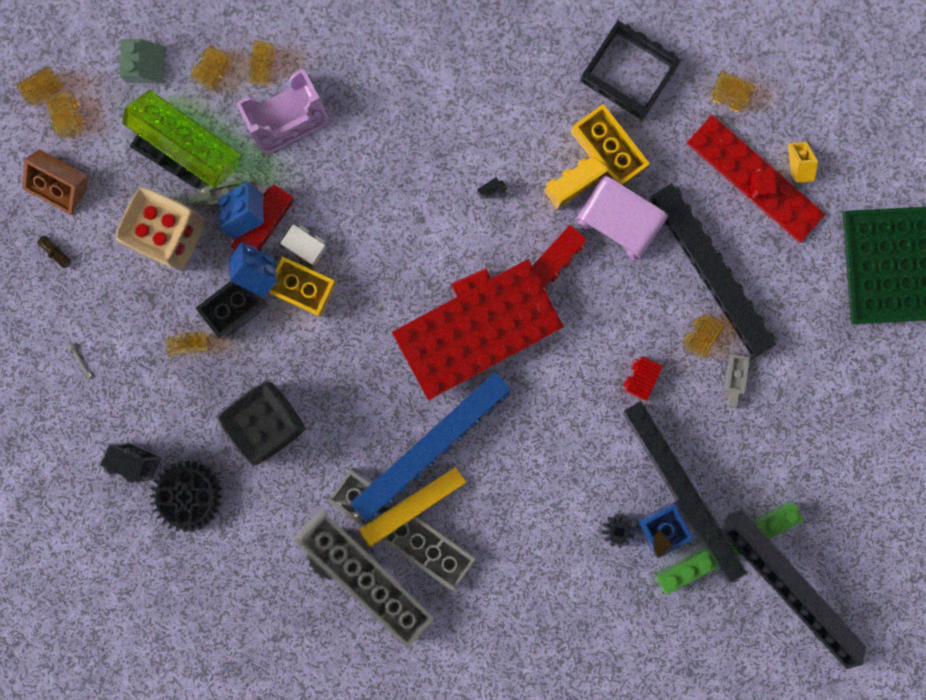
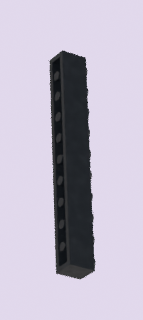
[650,183,776,358]
[623,401,748,584]
[721,509,867,669]

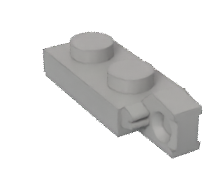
[192,179,244,207]
[724,354,750,408]

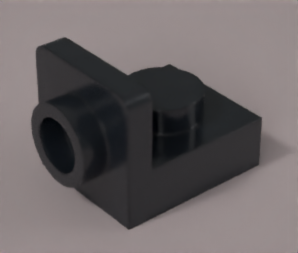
[477,177,507,199]

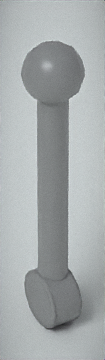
[68,344,92,379]

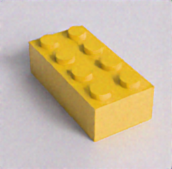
[571,104,650,186]

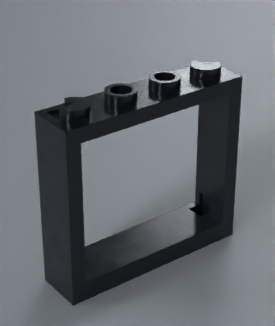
[579,20,681,121]

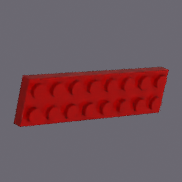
[686,115,826,243]

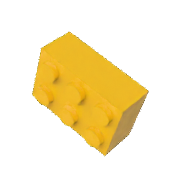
[268,256,337,318]

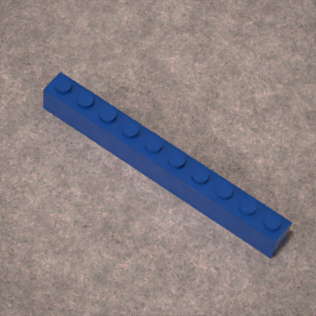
[350,372,511,521]

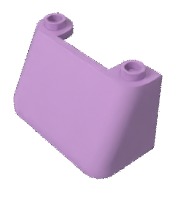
[236,69,329,154]
[575,176,668,260]

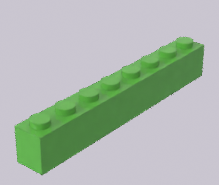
[654,502,804,595]

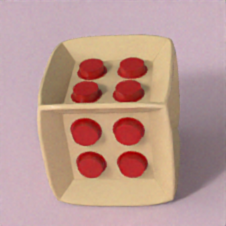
[116,187,205,271]

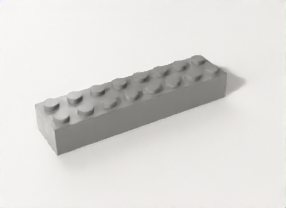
[292,509,435,649]

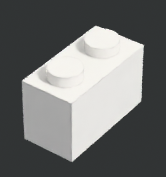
[280,224,327,267]

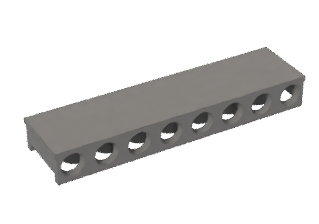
[327,468,476,591]

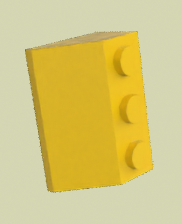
[544,156,608,210]

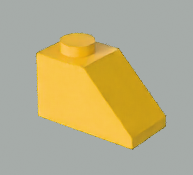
[788,142,818,183]

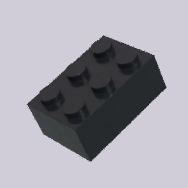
[195,281,269,340]
[99,443,162,484]

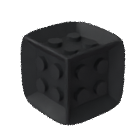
[217,381,306,466]

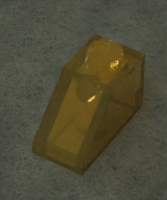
[249,40,276,87]
[165,332,208,357]

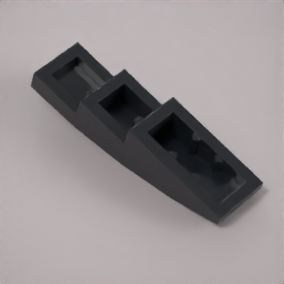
[129,131,207,189]

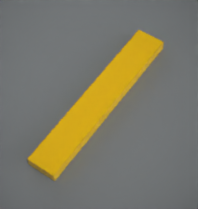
[358,467,466,547]

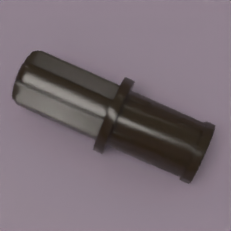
[37,235,72,269]

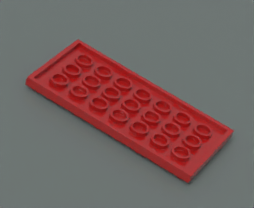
[391,259,564,401]

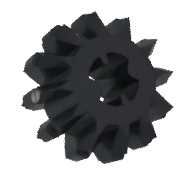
[601,514,635,548]

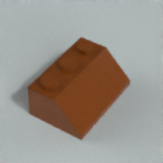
[22,149,89,215]

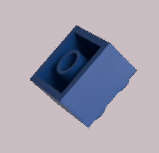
[218,182,264,239]
[229,242,277,297]
[636,503,693,556]

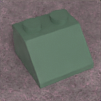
[120,39,165,83]

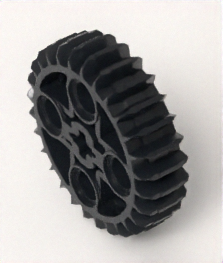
[149,460,223,533]

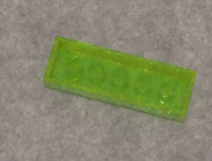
[122,90,242,189]

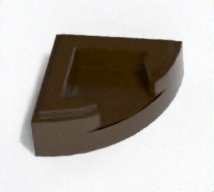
[653,530,673,559]

